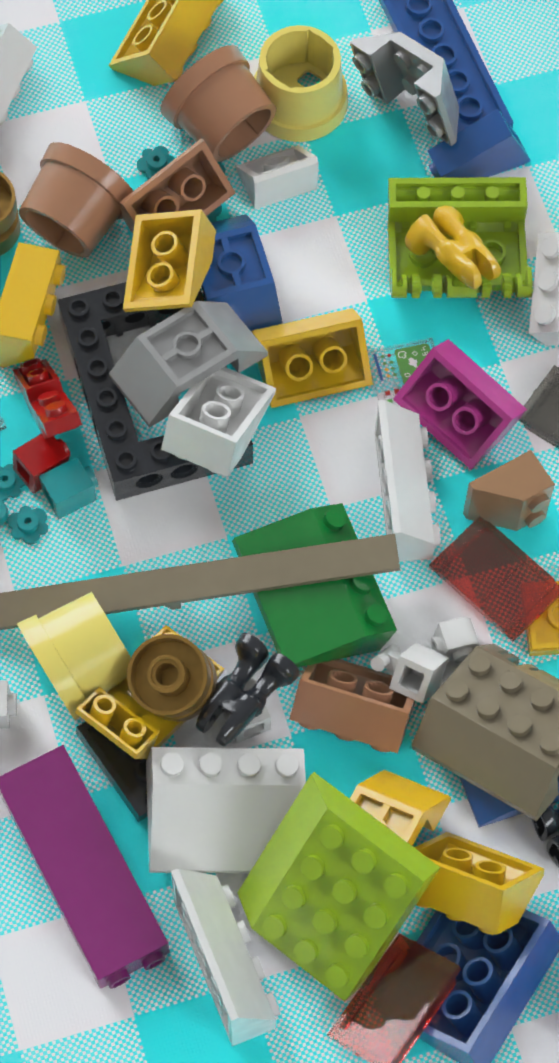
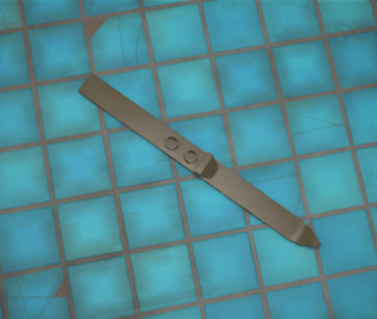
[0,534,401,630]

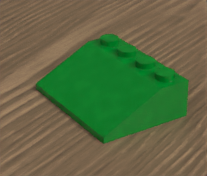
[232,503,397,667]

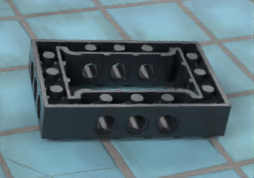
[58,282,253,501]

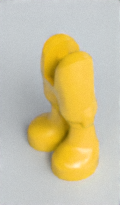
[405,205,501,290]

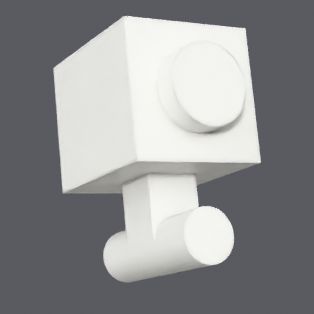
[371,643,449,703]

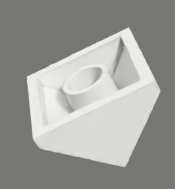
[236,145,319,210]

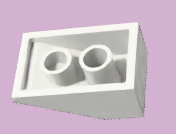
[161,367,276,477]

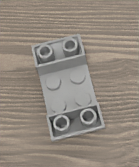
[349,32,459,146]
[109,301,268,428]

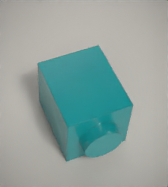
[39,457,99,520]

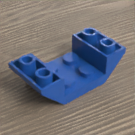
[201,214,283,331]

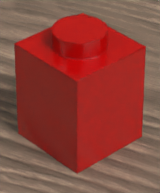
[13,434,71,494]

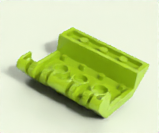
[387,177,533,298]

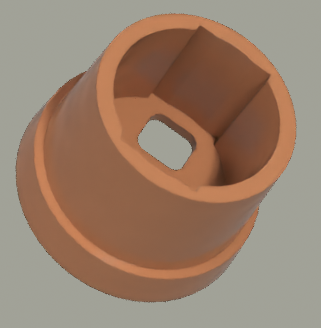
[160,45,276,162]
[19,142,133,258]

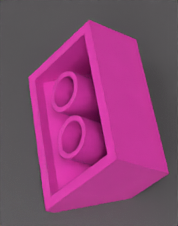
[393,339,527,470]

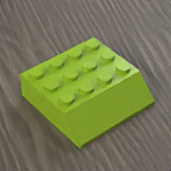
[237,772,441,1002]

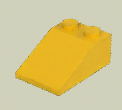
[123,209,216,312]

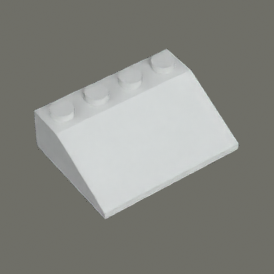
[146,747,306,873]
[171,868,280,1047]

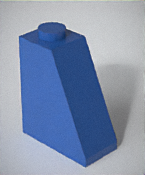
[428,109,531,178]

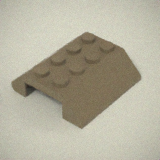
[412,644,559,821]

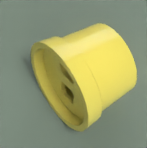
[254,25,348,142]
[17,592,131,721]

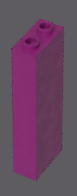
[0,745,170,989]

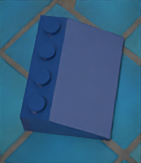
[374,909,559,1063]

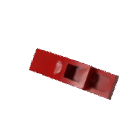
[13,358,82,439]

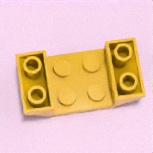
[75,625,224,759]
[349,770,451,846]

